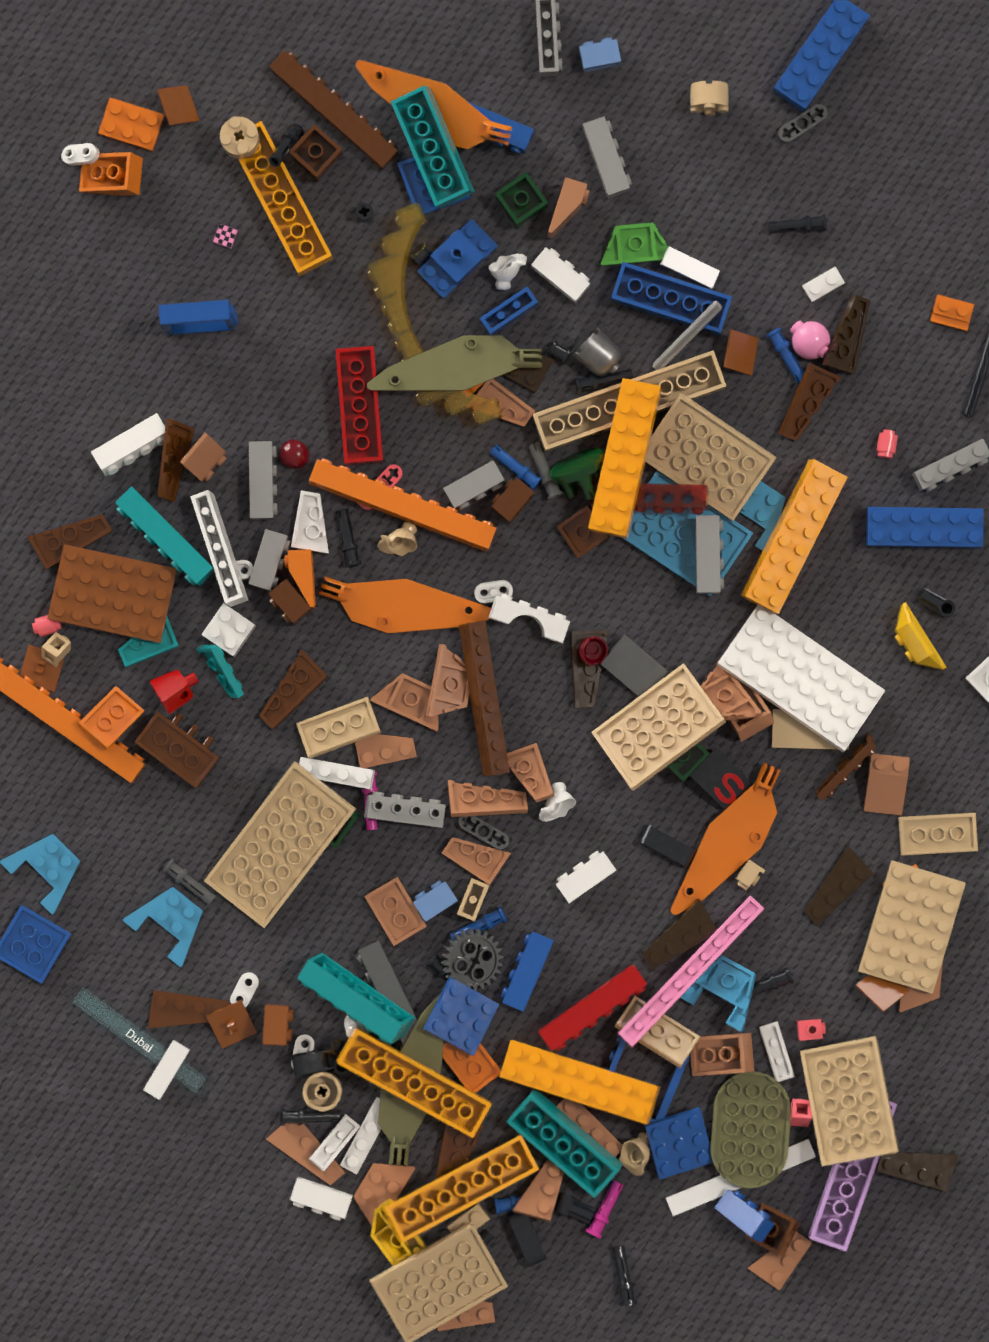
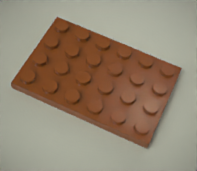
[47,544,177,644]

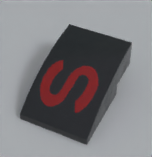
[689,748,753,810]

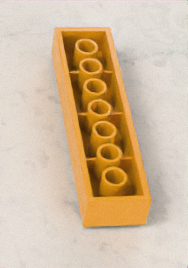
[236,121,333,277]
[588,378,662,539]
[740,459,848,614]
[336,1027,492,1138]
[499,1040,660,1124]
[382,1135,539,1243]

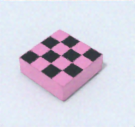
[213,224,238,249]

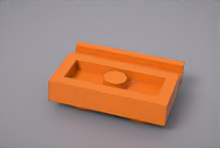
[930,294,974,332]

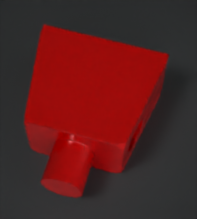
[150,670,199,714]

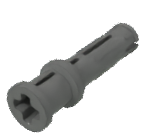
[528,442,564,500]
[162,858,216,905]

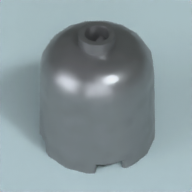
[573,328,621,376]

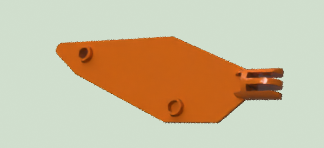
[356,60,512,149]
[318,576,491,633]
[671,762,781,915]

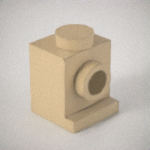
[41,632,71,667]
[735,860,765,890]

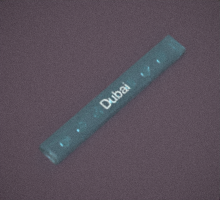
[72,987,207,1093]

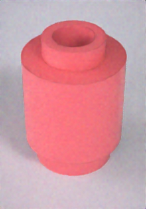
[876,430,898,459]
[32,615,62,637]

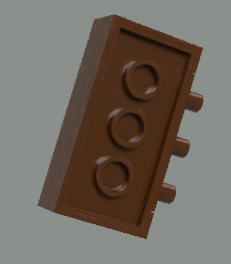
[135,711,221,789]

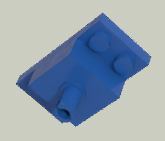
[417,219,498,299]

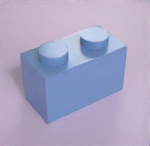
[579,38,621,72]
[413,880,458,922]

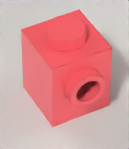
[797,1019,826,1041]
[790,1099,812,1127]

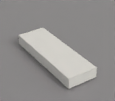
[660,247,720,289]
[759,1021,795,1082]
[143,1040,190,1100]
[309,1114,360,1172]

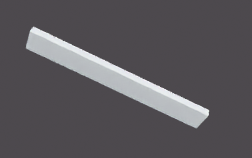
[666,1139,816,1216]

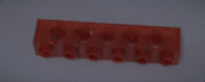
[591,482,709,514]

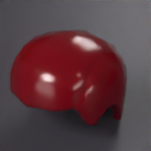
[279,439,310,469]
[579,636,608,666]

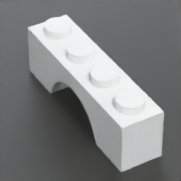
[488,594,570,643]

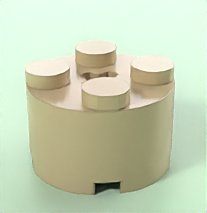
[690,81,729,116]
[220,117,260,159]
[303,1071,343,1111]

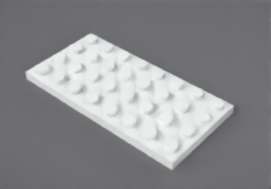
[717,605,885,752]

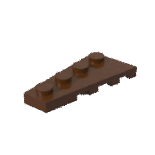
[157,418,195,502]
[259,649,328,730]
[816,732,876,801]

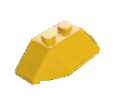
[894,602,946,670]
[371,1198,428,1266]

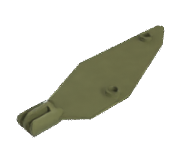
[367,335,542,391]
[378,994,444,1167]

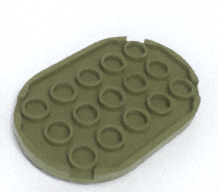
[711,1072,791,1188]

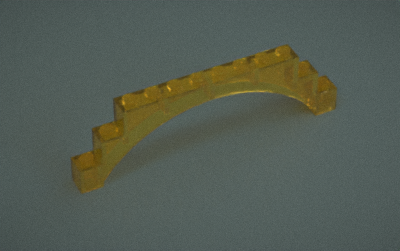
[367,203,503,425]

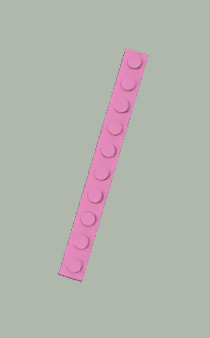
[618,896,764,1047]

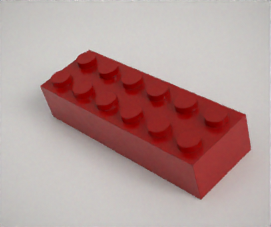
[336,346,383,466]
[538,964,647,1051]

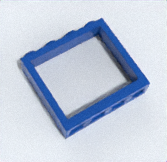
[159,300,238,335]
[605,1035,690,1122]

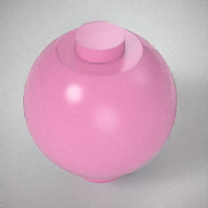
[790,321,830,360]

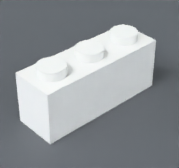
[531,247,590,303]
[556,850,616,903]
[290,1177,353,1220]

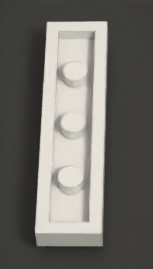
[299,757,375,789]
[340,1097,381,1174]

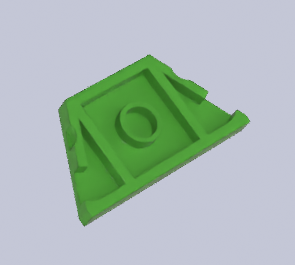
[601,223,668,267]

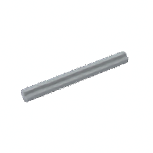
[653,301,722,370]

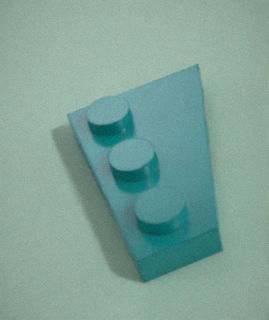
[118,616,179,668]
[196,645,244,698]

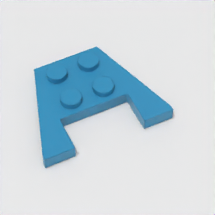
[740,481,786,551]
[0,834,80,915]
[122,887,203,967]
[680,955,756,1033]

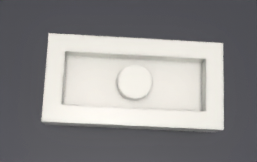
[802,267,845,303]

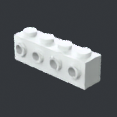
[91,413,165,476]

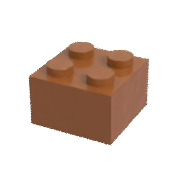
[263,1004,294,1046]

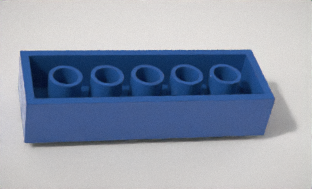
[773,0,870,112]
[611,262,732,336]
[866,507,984,549]

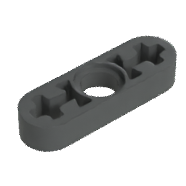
[778,104,828,143]
[459,816,509,849]

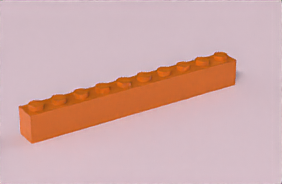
[308,458,496,552]
[0,657,146,783]

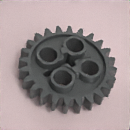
[441,928,503,991]

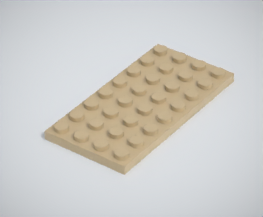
[204,761,356,928]

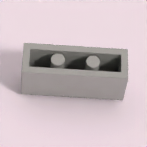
[443,460,505,510]
[248,529,291,591]

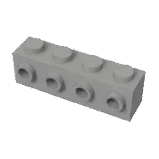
[535,0,562,77]
[582,117,632,199]
[912,439,989,492]
[249,441,278,520]
[695,515,724,594]
[364,791,446,828]

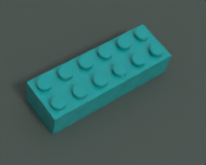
[391,85,475,208]
[115,486,215,587]
[297,953,416,1044]
[506,1088,622,1198]

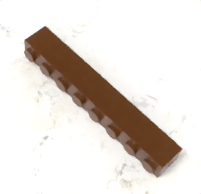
[269,50,398,170]
[459,621,510,777]

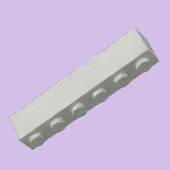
[191,490,248,607]

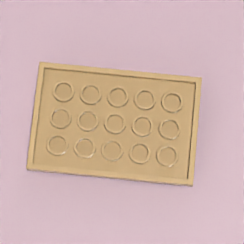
[645,393,777,521]
[592,663,726,791]
[858,860,966,994]
[800,1036,899,1166]
[370,1222,508,1342]

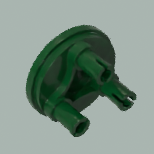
[549,448,604,500]

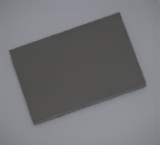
[600,634,668,697]

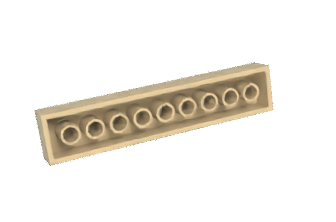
[533,350,726,453]

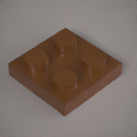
[557,505,610,558]

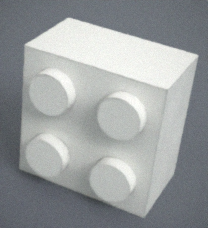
[201,603,256,657]

